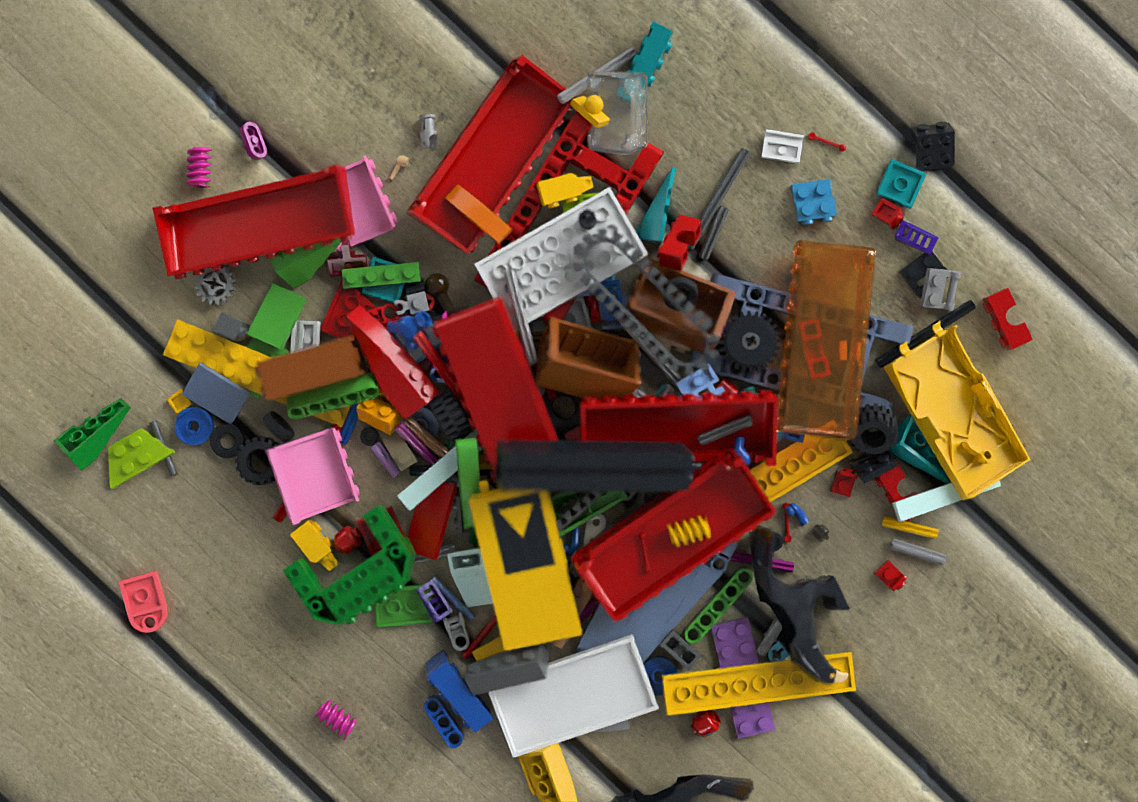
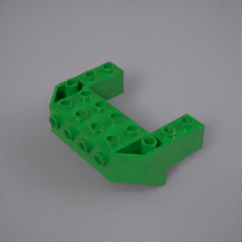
[283,505,416,625]

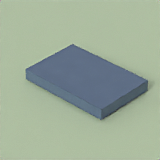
[182,363,250,424]

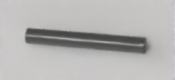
[149,420,178,476]

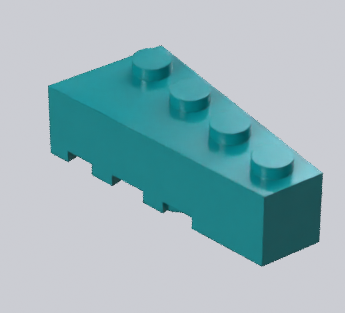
[616,21,673,108]

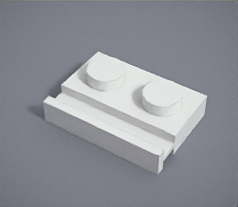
[761,129,804,164]
[290,320,321,353]

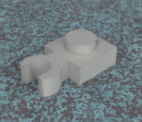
[393,291,429,315]

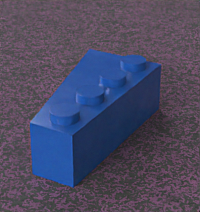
[425,649,493,733]

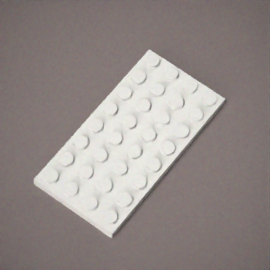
[474,187,648,331]

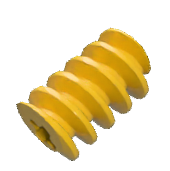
[667,515,710,548]

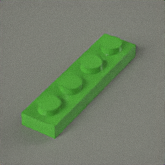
[342,262,421,289]

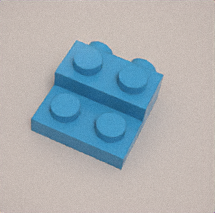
[791,179,837,226]

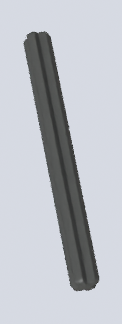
[688,148,750,249]

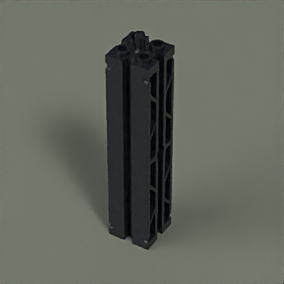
[495,440,701,491]

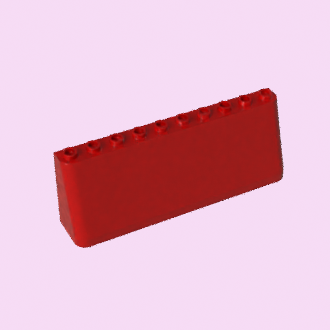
[406,55,577,254]
[152,165,355,280]
[432,296,558,485]
[580,391,778,466]
[572,448,777,622]

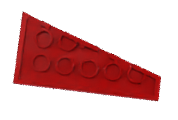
[320,278,431,375]

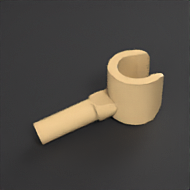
[389,155,409,180]

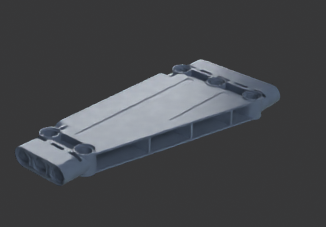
[574,541,739,662]

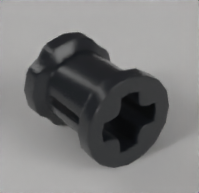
[578,209,596,230]

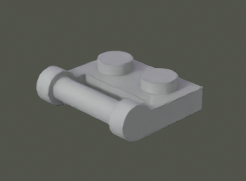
[920,268,961,310]

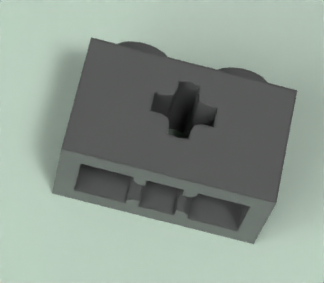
[213,312,250,342]
[660,629,702,670]

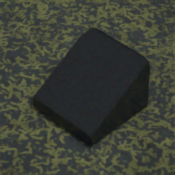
[405,278,426,295]

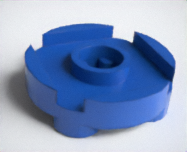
[175,407,215,445]
[643,656,677,696]

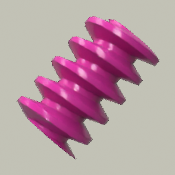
[186,147,212,188]
[313,699,357,740]

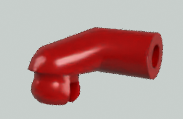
[585,296,600,323]

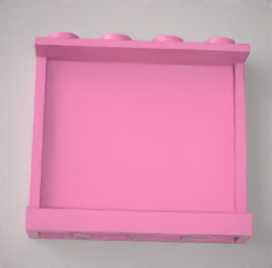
[332,155,398,255]
[265,427,360,525]

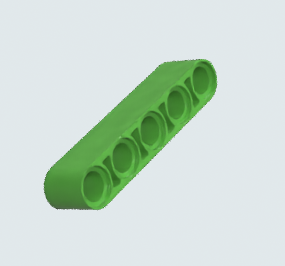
[287,373,380,419]
[455,438,481,529]
[683,567,753,644]

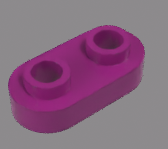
[240,122,267,160]

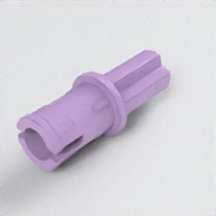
[371,442,402,478]

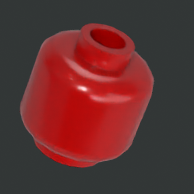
[333,526,362,554]
[691,710,721,737]

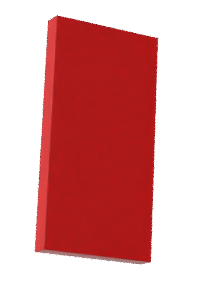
[407,482,458,560]

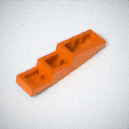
[445,184,512,244]

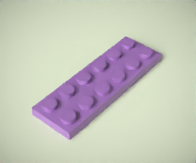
[711,617,775,739]

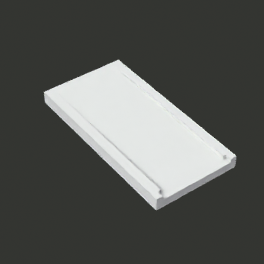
[488,634,659,758]

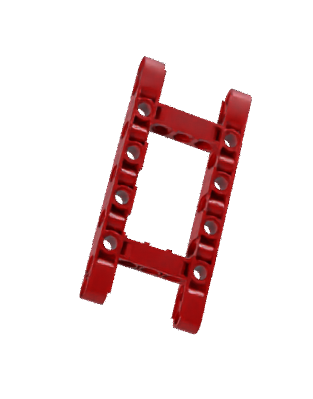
[474,111,664,324]

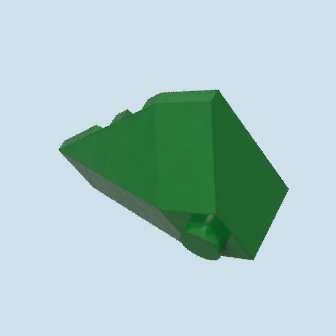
[54,398,131,471]

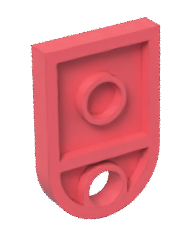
[119,571,168,633]

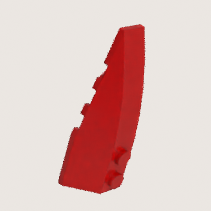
[345,305,440,420]

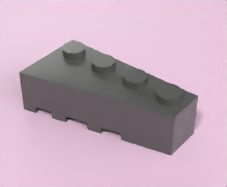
[465,643,549,695]

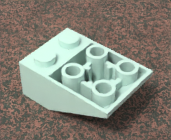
[447,547,493,607]

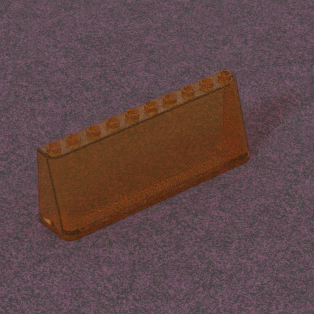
[777,240,876,441]

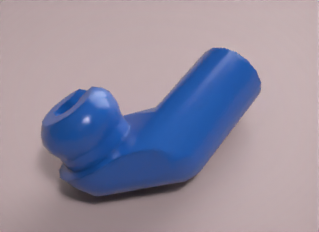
[734,437,750,465]
[785,503,809,526]
[564,528,581,555]

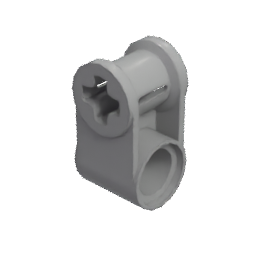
[443,612,471,651]

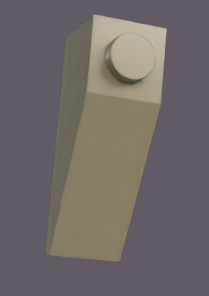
[376,428,419,471]

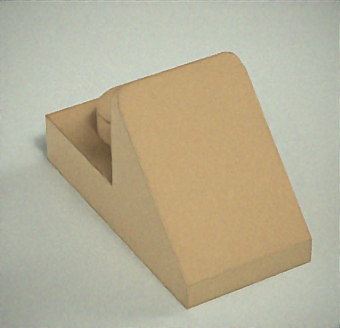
[654,334,691,355]

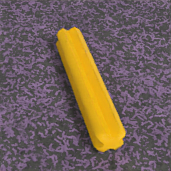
[882,516,939,539]

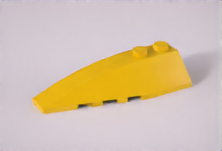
[518,743,577,802]

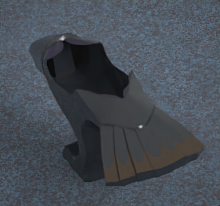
[749,525,850,684]
[610,774,754,802]

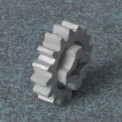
[194,267,237,305]

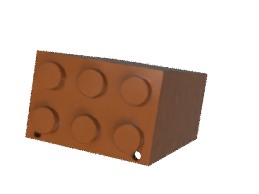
[626,258,737,356]
[536,317,641,399]
[255,336,367,401]

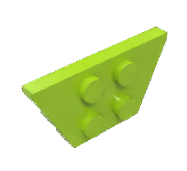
[108,428,175,489]

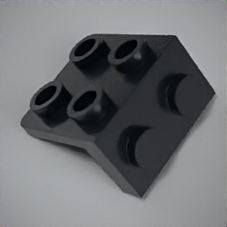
[911,121,955,171]

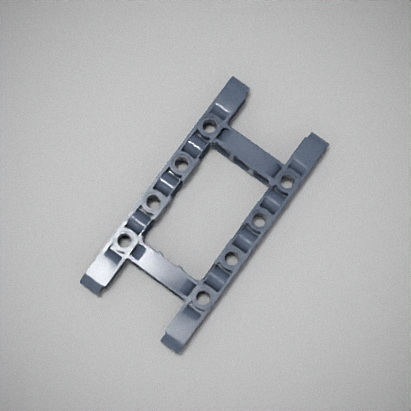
[688,274,914,411]

